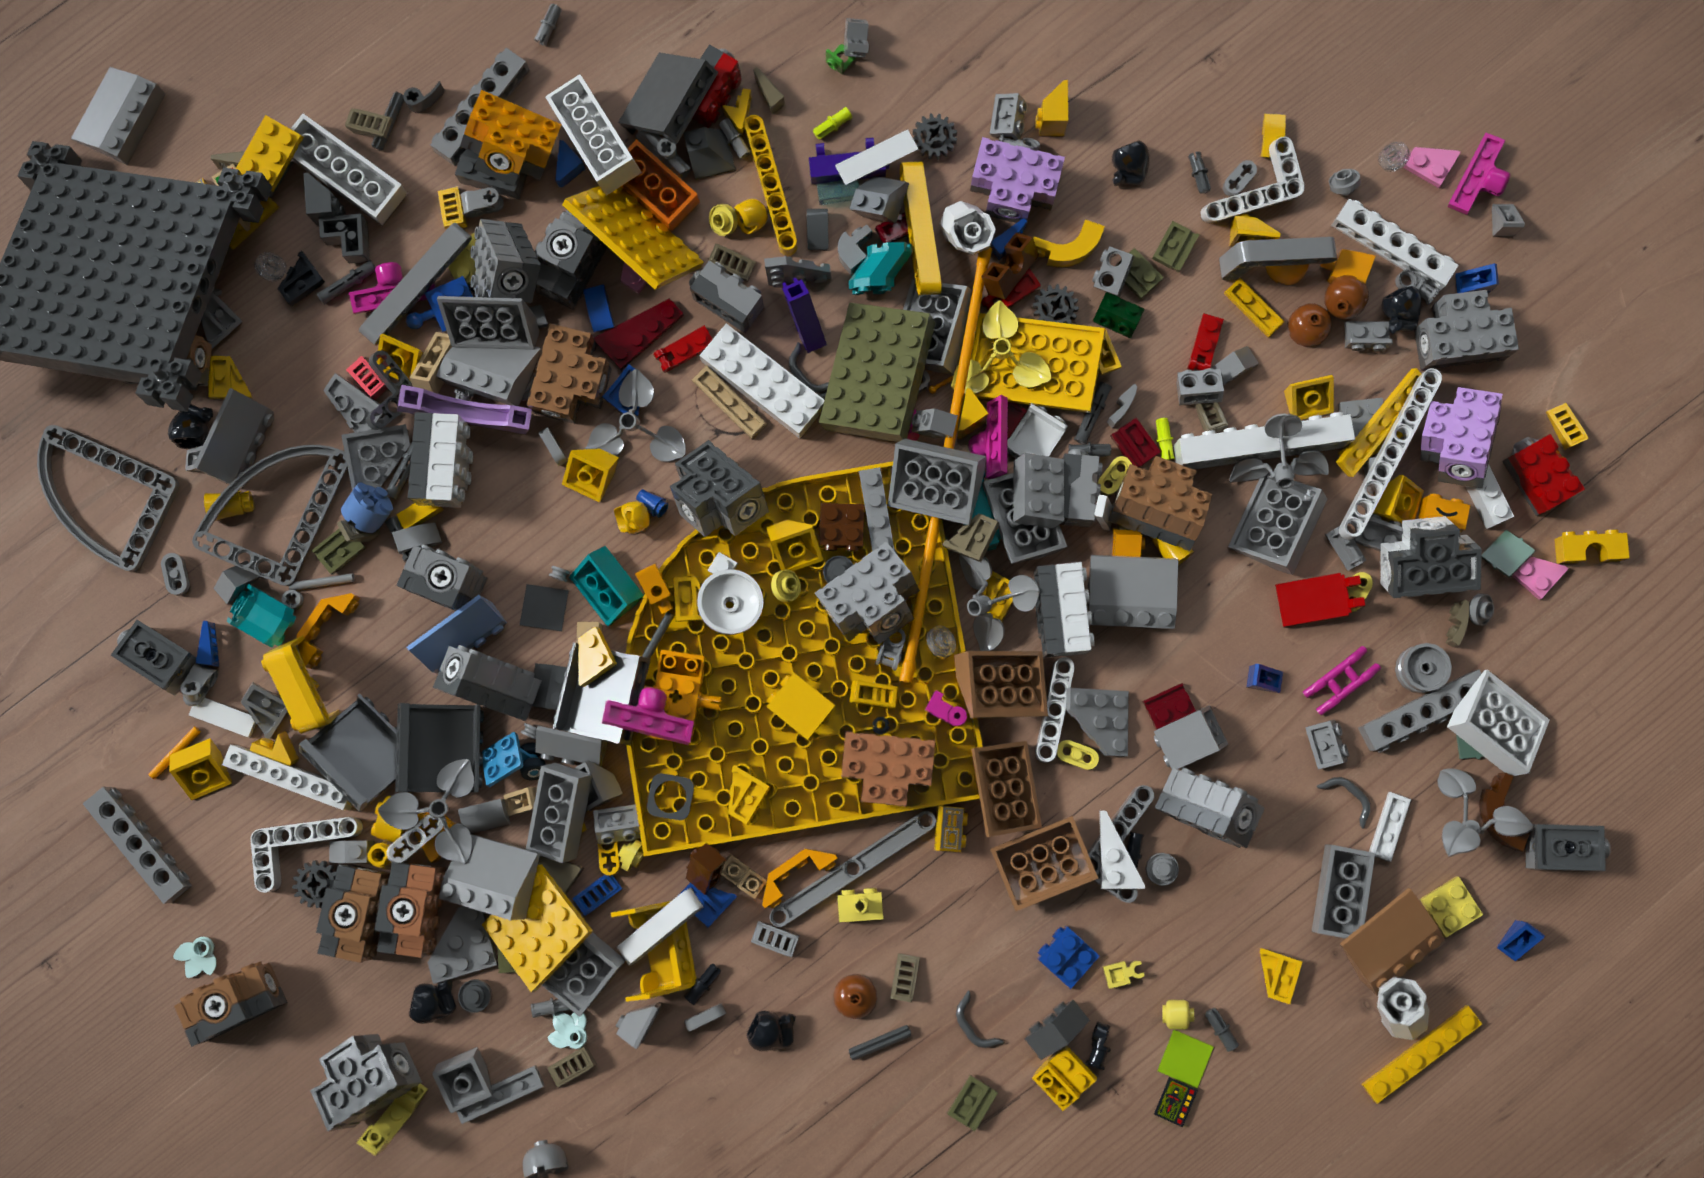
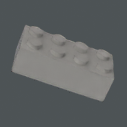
[526,763,592,863]
[1311,844,1375,938]

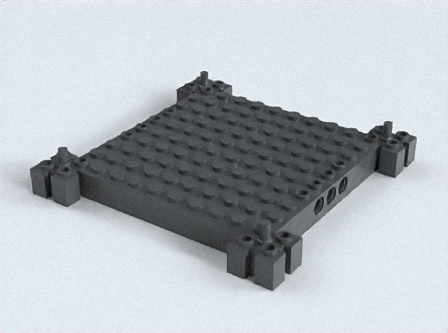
[0,141,272,412]

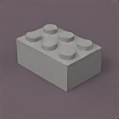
[1013,453,1064,528]

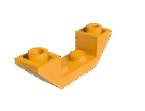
[296,593,360,669]
[762,848,838,909]

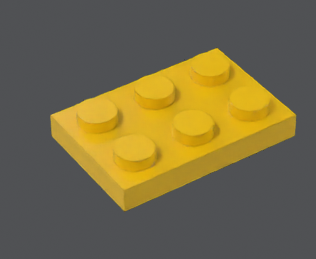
[236,115,304,192]

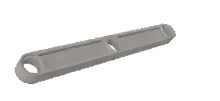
[770,811,936,927]

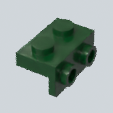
[1093,292,1144,338]

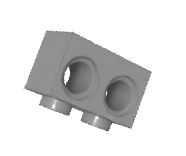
[1092,246,1135,297]
[1176,368,1224,405]
[912,409,958,438]

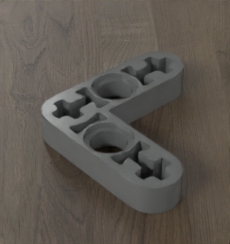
[366,350,413,430]

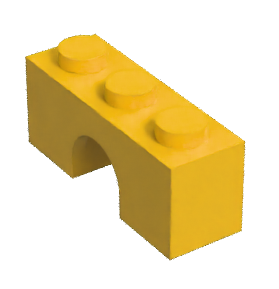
[1554,529,1630,564]

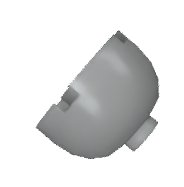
[523,1140,569,1178]

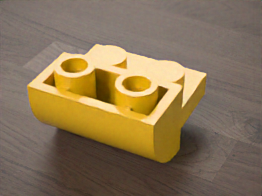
[1032,1045,1097,1111]

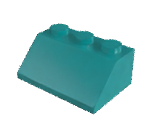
[569,546,644,627]

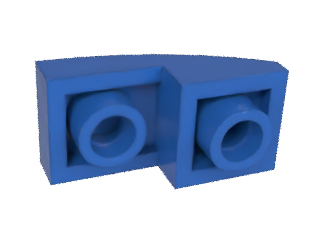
[584,284,615,332]

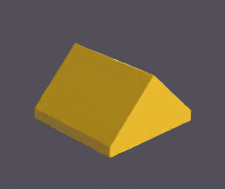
[376,333,423,381]
[1284,375,1334,420]
[957,388,988,439]

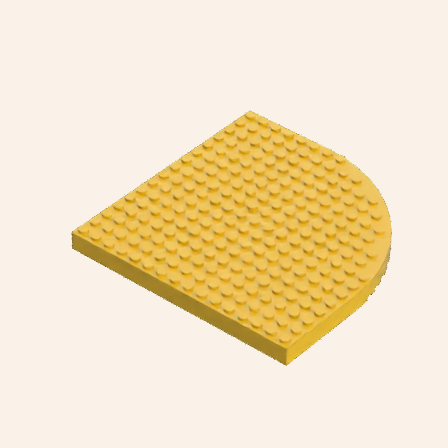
[625,461,983,856]

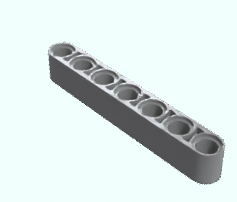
[359,223,472,346]

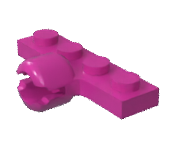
[1448,133,1510,215]
[349,262,436,314]
[968,395,1008,479]
[601,688,694,745]

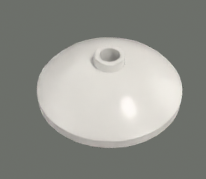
[697,569,763,635]

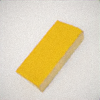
[396,503,444,529]

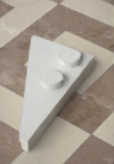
[1099,811,1145,889]

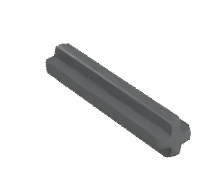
[371,92,404,151]
[849,1025,912,1060]

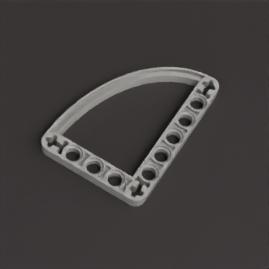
[37,425,179,572]
[192,445,348,586]

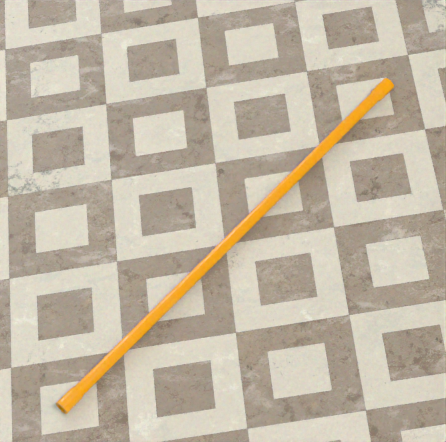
[899,247,992,684]

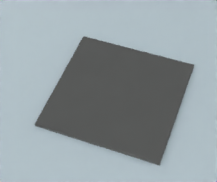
[520,584,569,631]

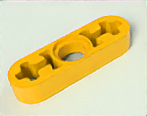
[597,842,620,876]

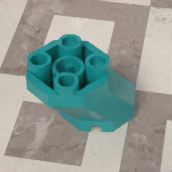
[849,242,913,295]
[227,584,296,648]

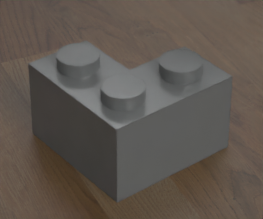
[319,214,370,264]
[1025,1000,1090,1060]

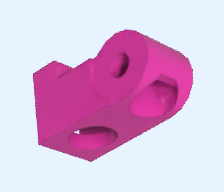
[925,690,967,726]

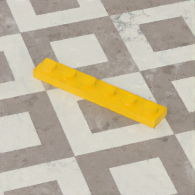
[1336,368,1429,477]
[1361,1005,1482,1104]

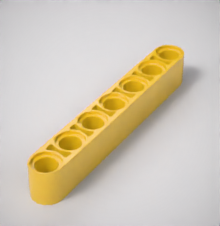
[745,115,798,256]
[900,162,942,296]

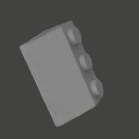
[535,726,608,767]

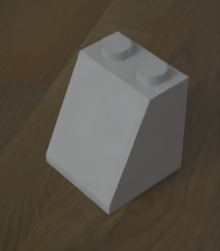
[1154,705,1228,769]

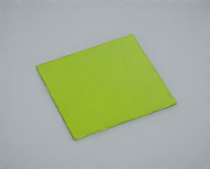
[1157,1030,1214,1088]

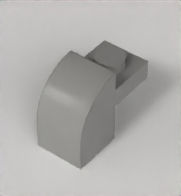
[844,18,869,57]
[838,224,872,275]

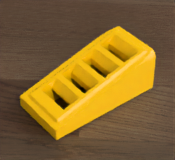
[438,187,467,230]
[1546,403,1589,450]
[850,680,898,709]

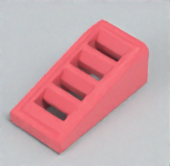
[346,356,388,400]

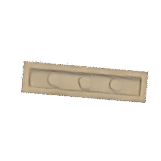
[692,365,767,439]

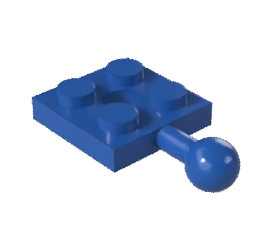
[406,276,473,332]

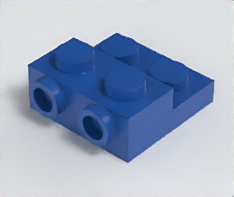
[1037,926,1100,989]

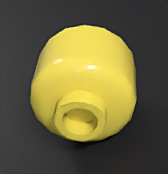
[1162,1000,1194,1029]

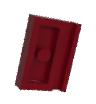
[1110,418,1161,468]
[1142,683,1196,730]

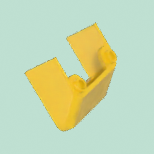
[261,636,340,734]
[611,901,696,1002]

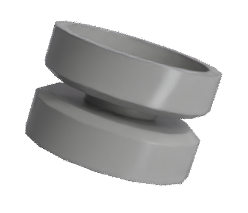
[1395,643,1452,693]

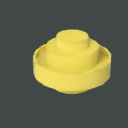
[709,204,738,236]
[771,570,801,602]
[618,840,644,872]

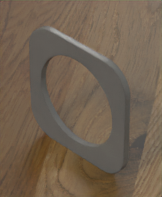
[647,773,694,820]

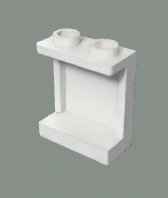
[1007,405,1068,459]

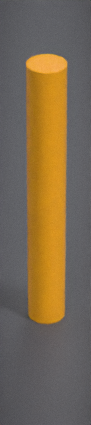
[148,726,201,780]

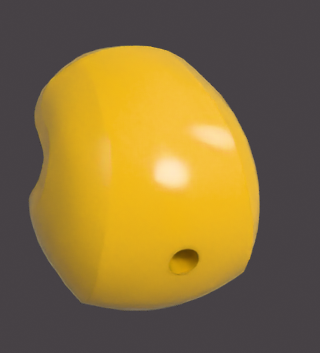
[734,199,768,234]
[614,501,650,534]

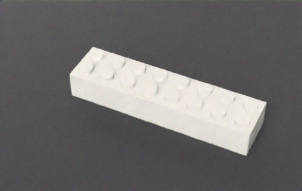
[1173,412,1355,469]

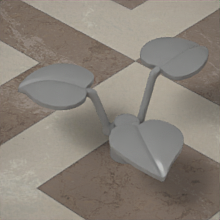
[585,369,686,462]
[1230,413,1329,489]
[959,555,1040,651]
[378,759,474,863]
[1437,769,1533,857]

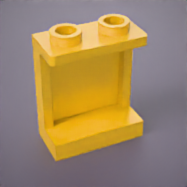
[766,673,836,741]

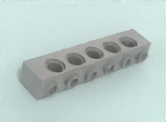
[430,48,530,166]
[1358,670,1482,753]
[83,787,192,904]

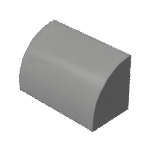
[458,799,510,834]

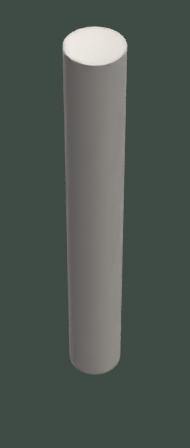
[289,573,355,590]

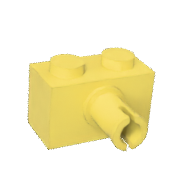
[837,888,883,922]

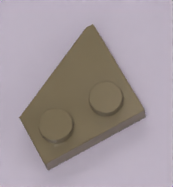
[942,514,1000,563]

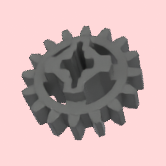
[912,113,957,160]
[1032,284,1079,324]
[292,860,336,908]

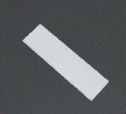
[835,129,918,185]

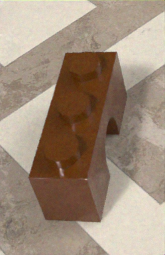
[981,233,1039,299]

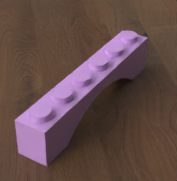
[397,385,532,435]

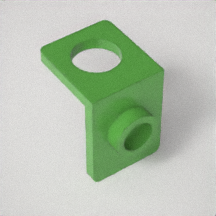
[825,44,856,74]

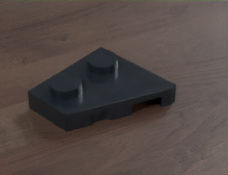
[277,250,325,307]

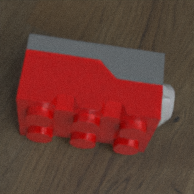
[692,44,742,128]
[1502,434,1585,516]

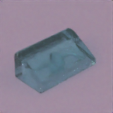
[816,179,859,205]

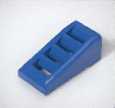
[990,218,1027,260]
[196,621,219,667]
[573,871,623,916]

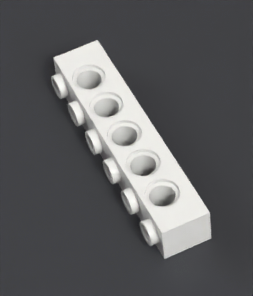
[1331,199,1458,292]
[222,745,352,810]

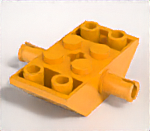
[644,650,721,744]

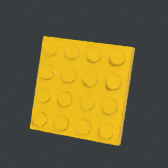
[482,864,593,992]

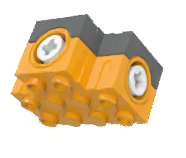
[460,90,562,186]

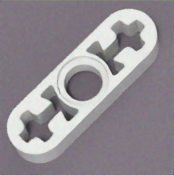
[387,814,443,863]

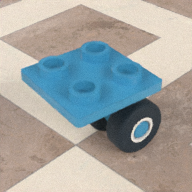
[481,732,546,787]

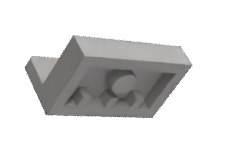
[990,93,1027,140]
[1345,321,1393,352]
[1354,514,1403,552]
[1305,719,1349,769]
[593,804,641,844]

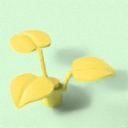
[951,300,1051,394]

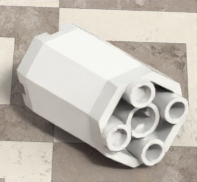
[939,201,996,255]
[1377,977,1430,1040]

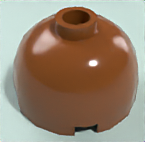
[1324,275,1369,319]
[1287,303,1332,347]
[833,974,877,1019]

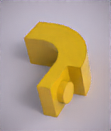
[1033,219,1105,267]

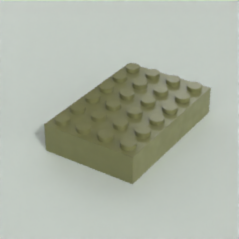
[819,302,935,442]

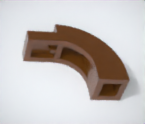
[1479,772,1531,851]

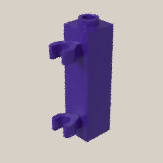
[809,137,890,185]
[782,278,827,353]

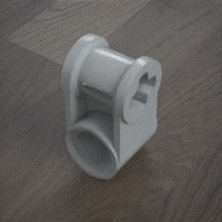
[461,187,504,218]
[875,629,906,671]
[181,663,218,706]

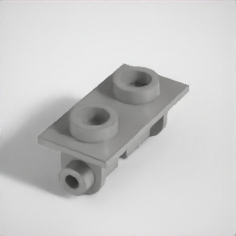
[1325,526,1366,571]

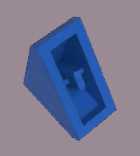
[555,140,585,188]
[1455,263,1499,293]
[1246,664,1283,693]
[1497,920,1545,961]

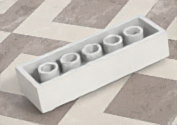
[545,74,642,196]
[291,114,408,225]
[699,323,824,439]

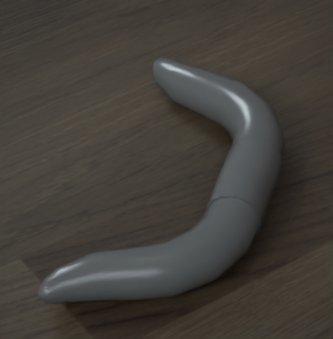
[789,342,829,392]
[1317,777,1370,829]
[956,990,1004,1048]

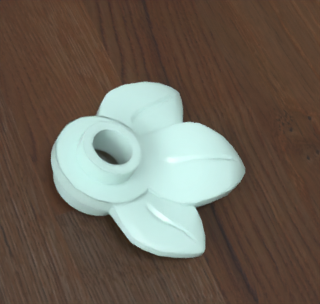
[173,937,217,978]
[548,1012,587,1049]

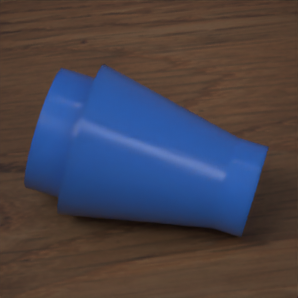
[636,489,669,518]

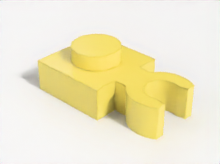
[1103,961,1145,989]

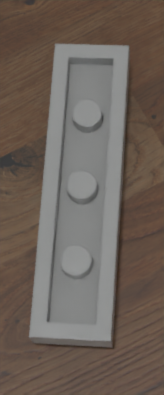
[859,467,895,552]
[456,1065,545,1124]

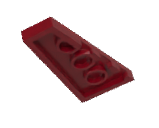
[594,298,684,370]

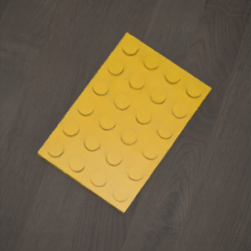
[562,186,704,290]
[964,313,1106,413]

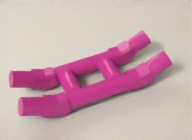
[1302,646,1381,716]

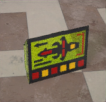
[1154,1077,1198,1128]

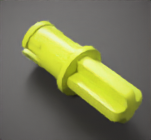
[813,107,853,140]
[1156,418,1175,460]

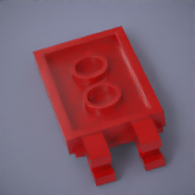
[1275,573,1365,627]

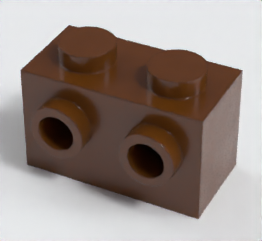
[686,843,726,895]

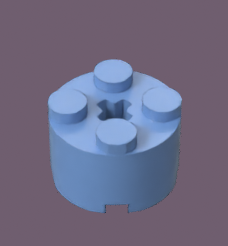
[341,482,393,533]

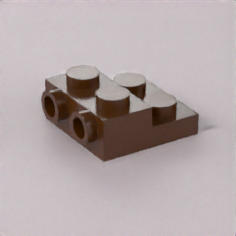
[819,503,864,552]

